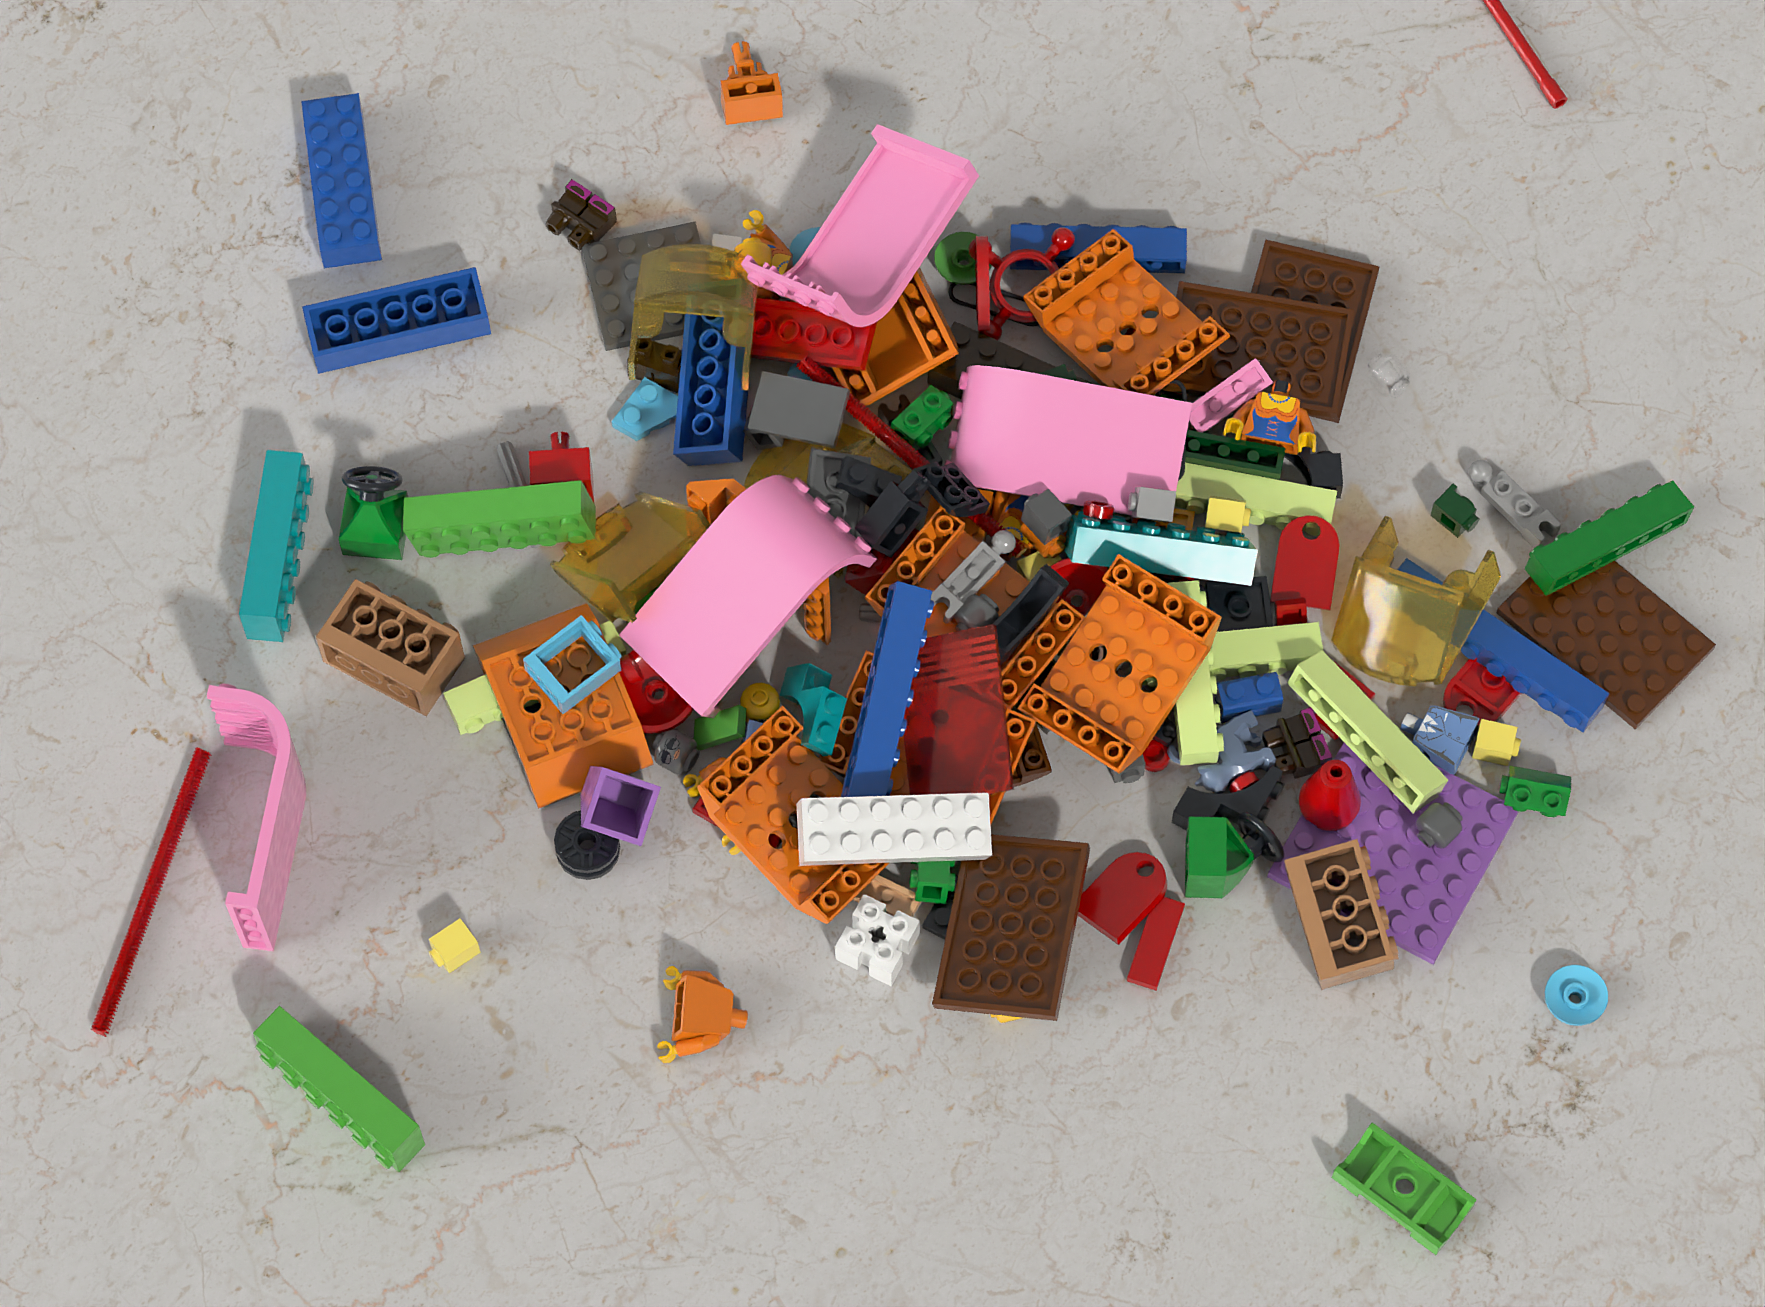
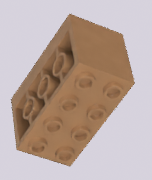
[316,579,465,717]
[1284,839,1399,990]

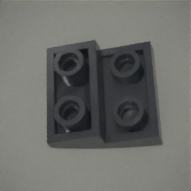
[913,461,990,517]

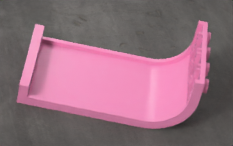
[741,124,979,327]
[944,365,1192,523]
[619,475,877,719]
[207,684,306,952]

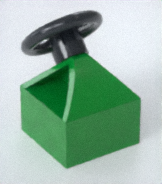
[338,466,408,560]
[1185,812,1285,899]

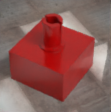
[529,431,595,504]

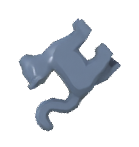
[1167,710,1276,794]

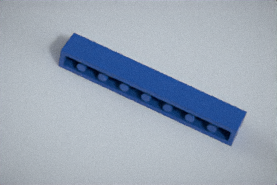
[1382,558,1609,733]
[841,581,934,797]

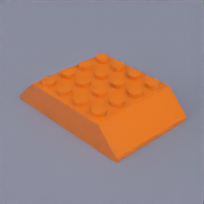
[786,267,959,407]

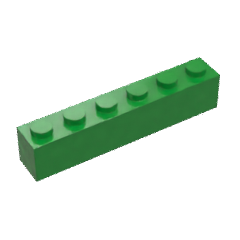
[1524,480,1694,596]

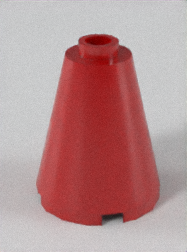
[1299,759,1361,831]

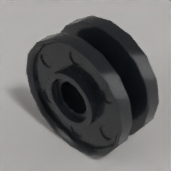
[554,810,621,880]

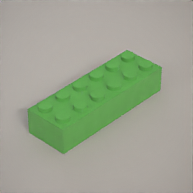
[403,481,596,558]
[253,1005,425,1172]

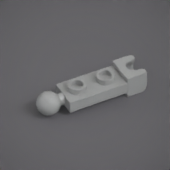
[1469,460,1561,548]
[931,530,1016,624]

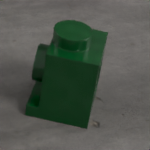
[1430,483,1480,538]

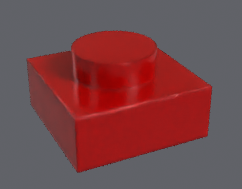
[1275,598,1307,626]

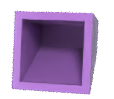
[580,766,661,846]

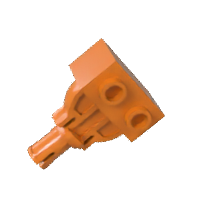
[720,41,783,125]

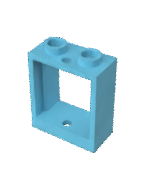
[523,615,621,714]

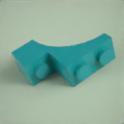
[779,663,847,756]

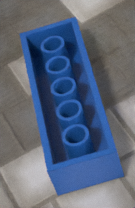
[301,93,382,269]
[302,267,491,374]
[673,282,756,466]

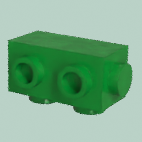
[891,385,953,452]
[1499,765,1571,817]
[909,861,955,904]

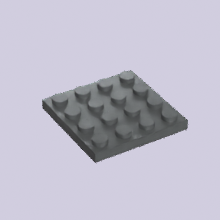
[582,221,711,351]

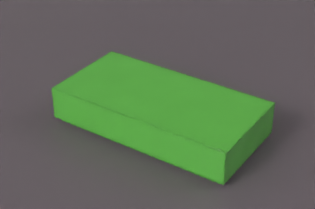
[693,705,746,751]

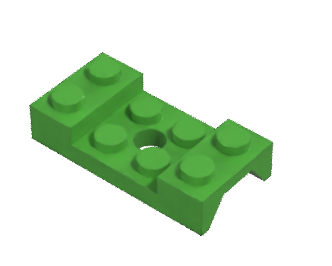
[1332,1122,1477,1255]

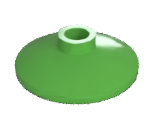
[934,232,992,285]

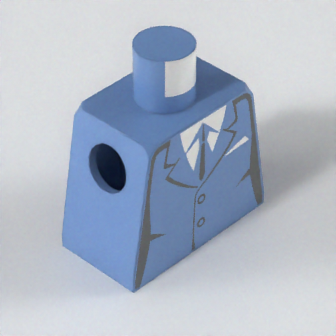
[1400,706,1479,775]

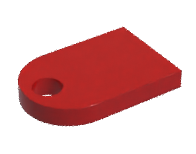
[975,236,990,330]
[1270,515,1340,611]
[1443,658,1522,731]
[1078,852,1168,945]

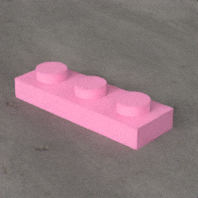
[1189,358,1273,433]

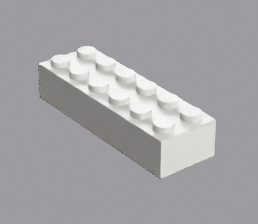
[796,793,992,866]

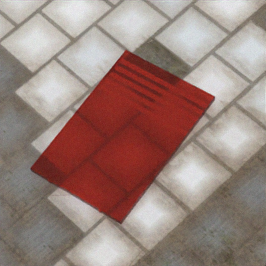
[904,624,1014,795]

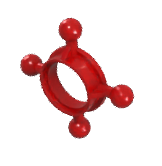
[969,227,1075,340]

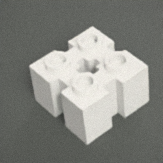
[835,894,920,986]

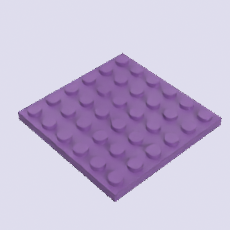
[1267,742,1519,965]

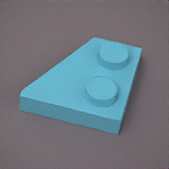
[612,377,678,441]

